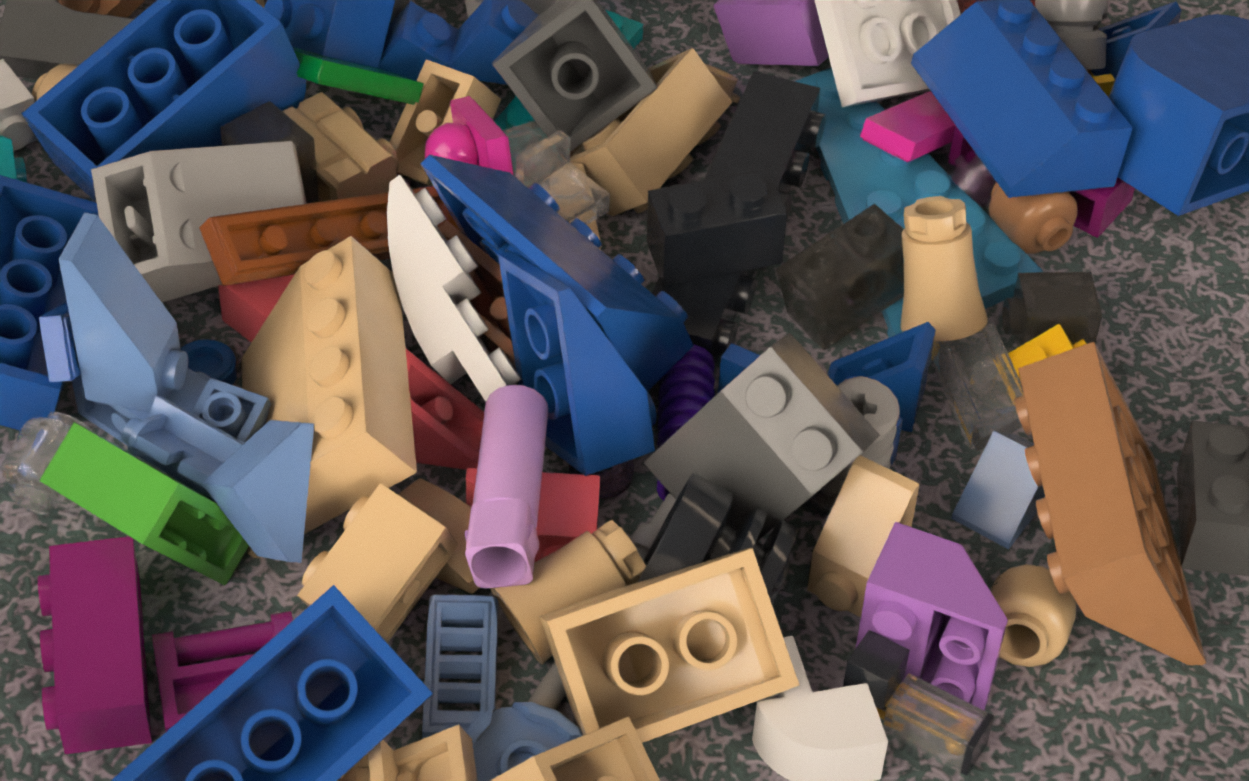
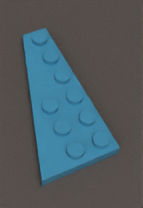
[795,67,1043,338]

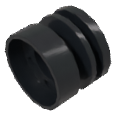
[637,472,798,604]

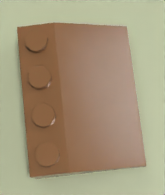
[1014,342,1206,665]

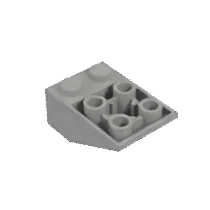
[91,141,307,302]

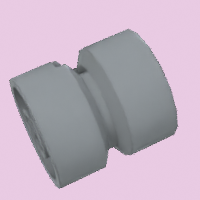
[1035,0,1108,70]

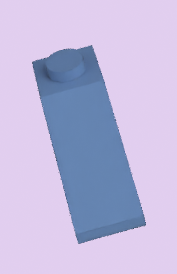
[59,212,188,412]

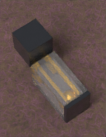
[843,630,994,776]

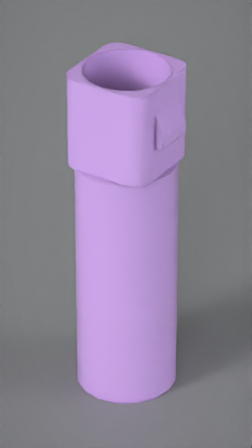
[465,385,548,588]

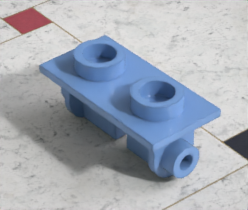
[121,395,244,501]

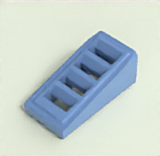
[422,595,498,739]

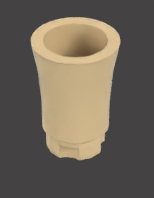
[900,196,988,342]
[490,520,646,665]

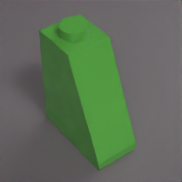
[39,422,249,586]

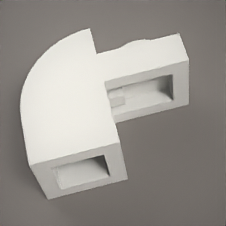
[752,636,888,781]

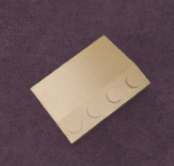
[241,236,417,558]

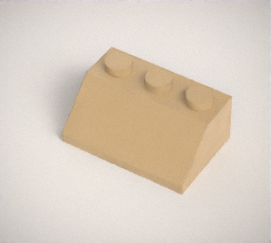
[532,48,732,216]

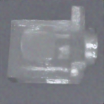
[516,130,610,225]

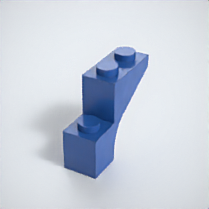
[378,0,539,85]

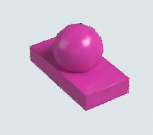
[424,96,514,176]

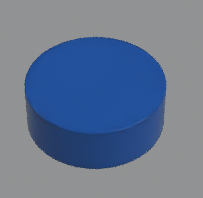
[180,339,237,385]

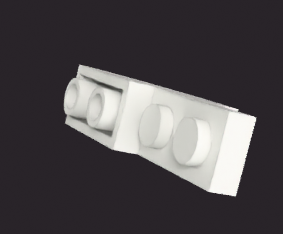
[387,175,522,401]

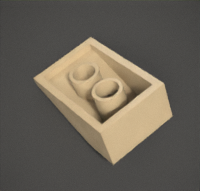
[539,548,799,743]

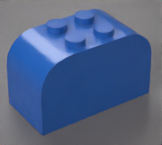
[21,0,306,203]
[1108,14,1249,216]

